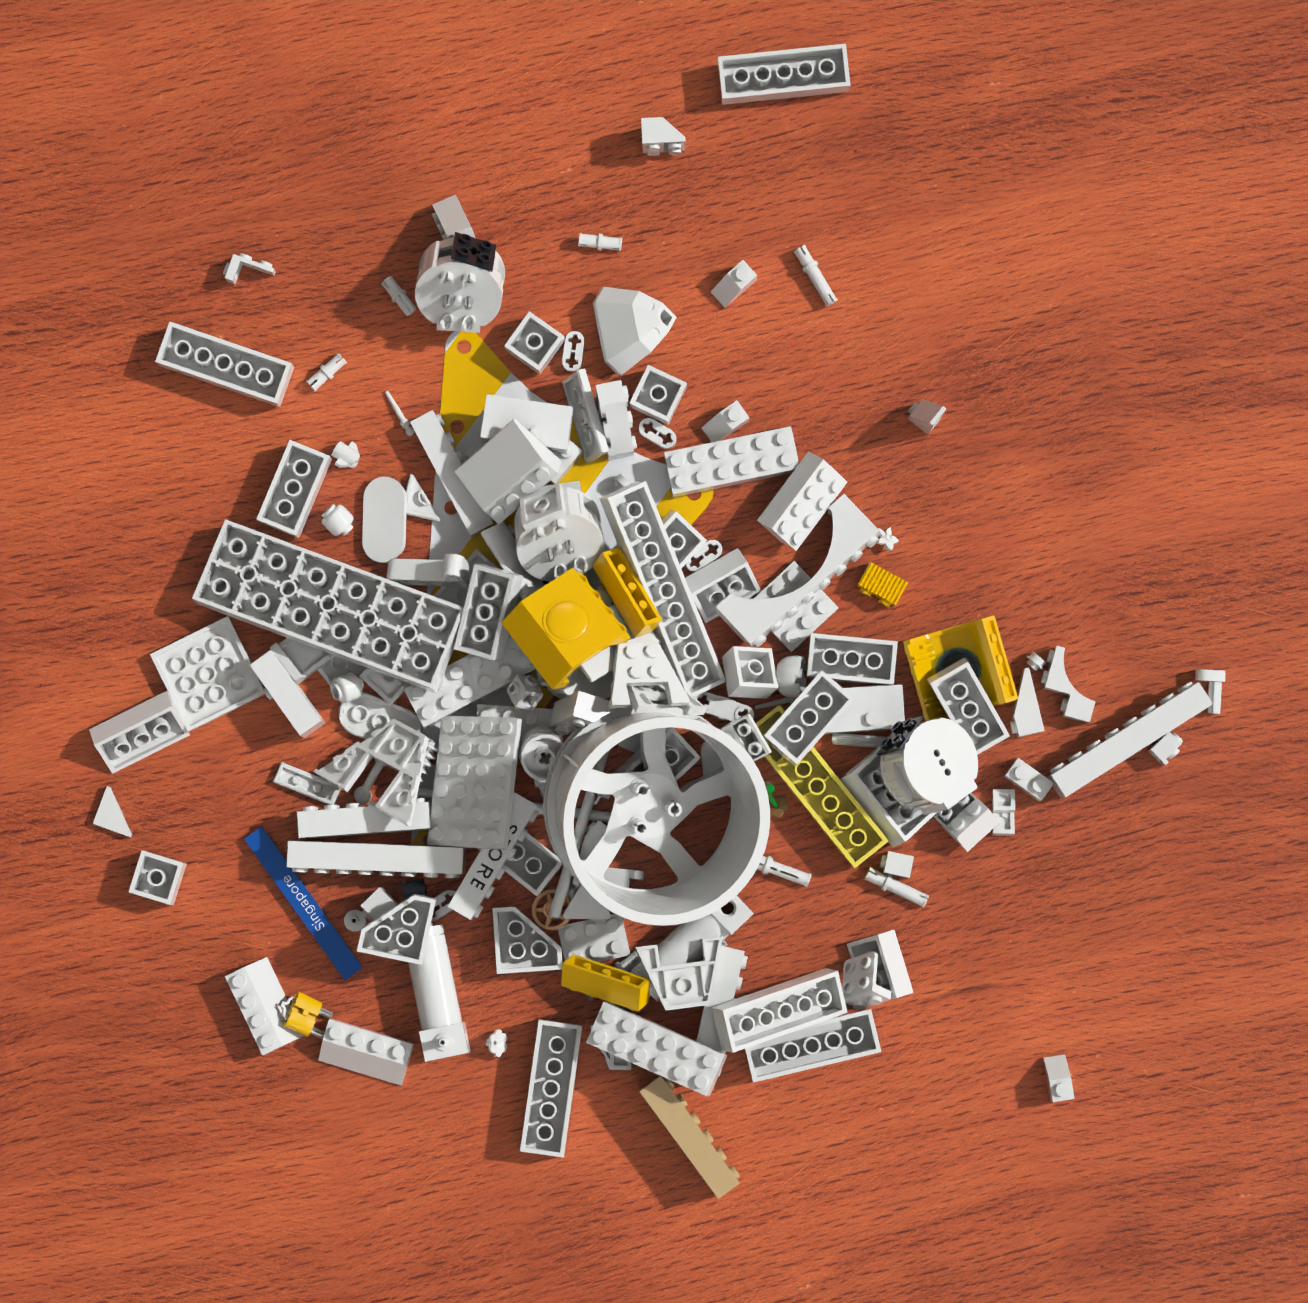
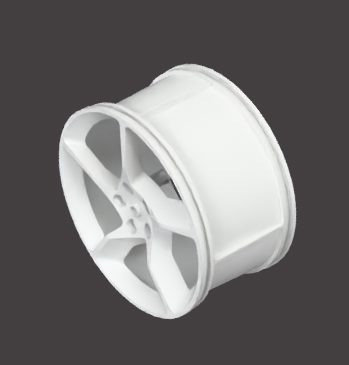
[543,700,770,926]

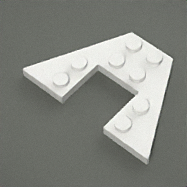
[313,719,429,827]

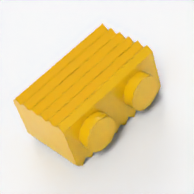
[857,562,908,608]

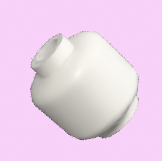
[321,504,354,536]
[330,672,364,703]

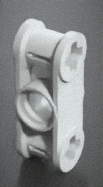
[694,692,754,722]

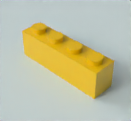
[592,547,662,638]
[561,954,650,1012]

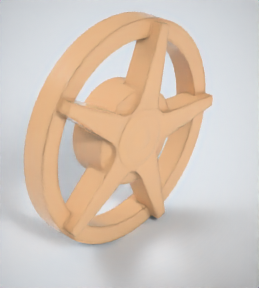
[532,889,571,930]

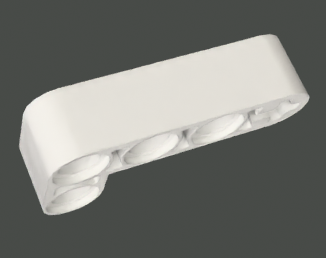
[386,554,470,587]

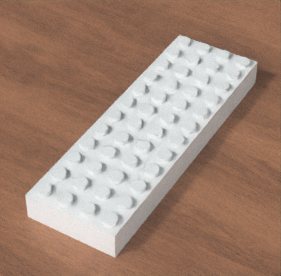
[192,519,464,693]

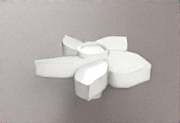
[877,527,899,552]

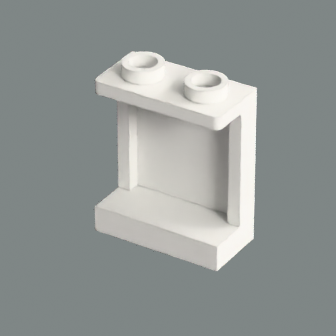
[269,638,334,684]

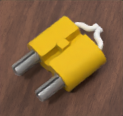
[280,991,333,1039]

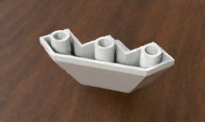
[593,287,677,376]

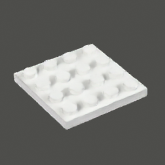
[150,616,265,732]

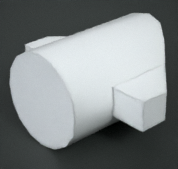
[331,441,360,468]

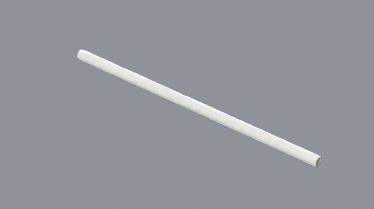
[548,750,610,919]

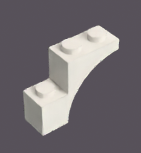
[1041,646,1095,724]

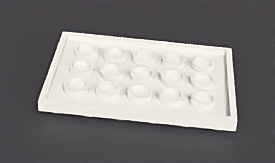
[427,716,522,850]

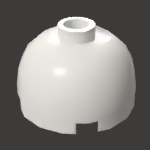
[776,656,807,699]

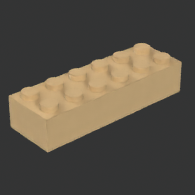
[640,1075,740,1199]

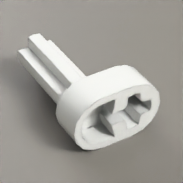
[1195,669,1226,714]

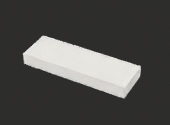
[273,762,341,805]

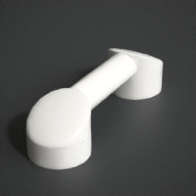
[354,759,387,804]

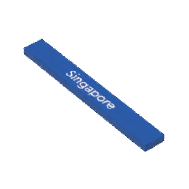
[244,826,363,980]

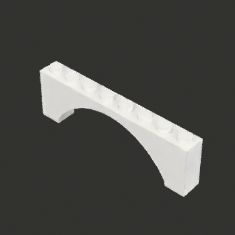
[716,494,879,647]

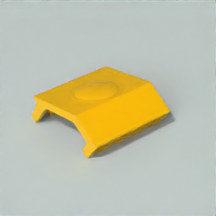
[501,568,631,690]

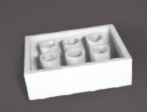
[455,419,561,524]
[840,746,937,848]

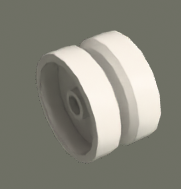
[518,727,564,781]

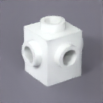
[506,674,543,711]

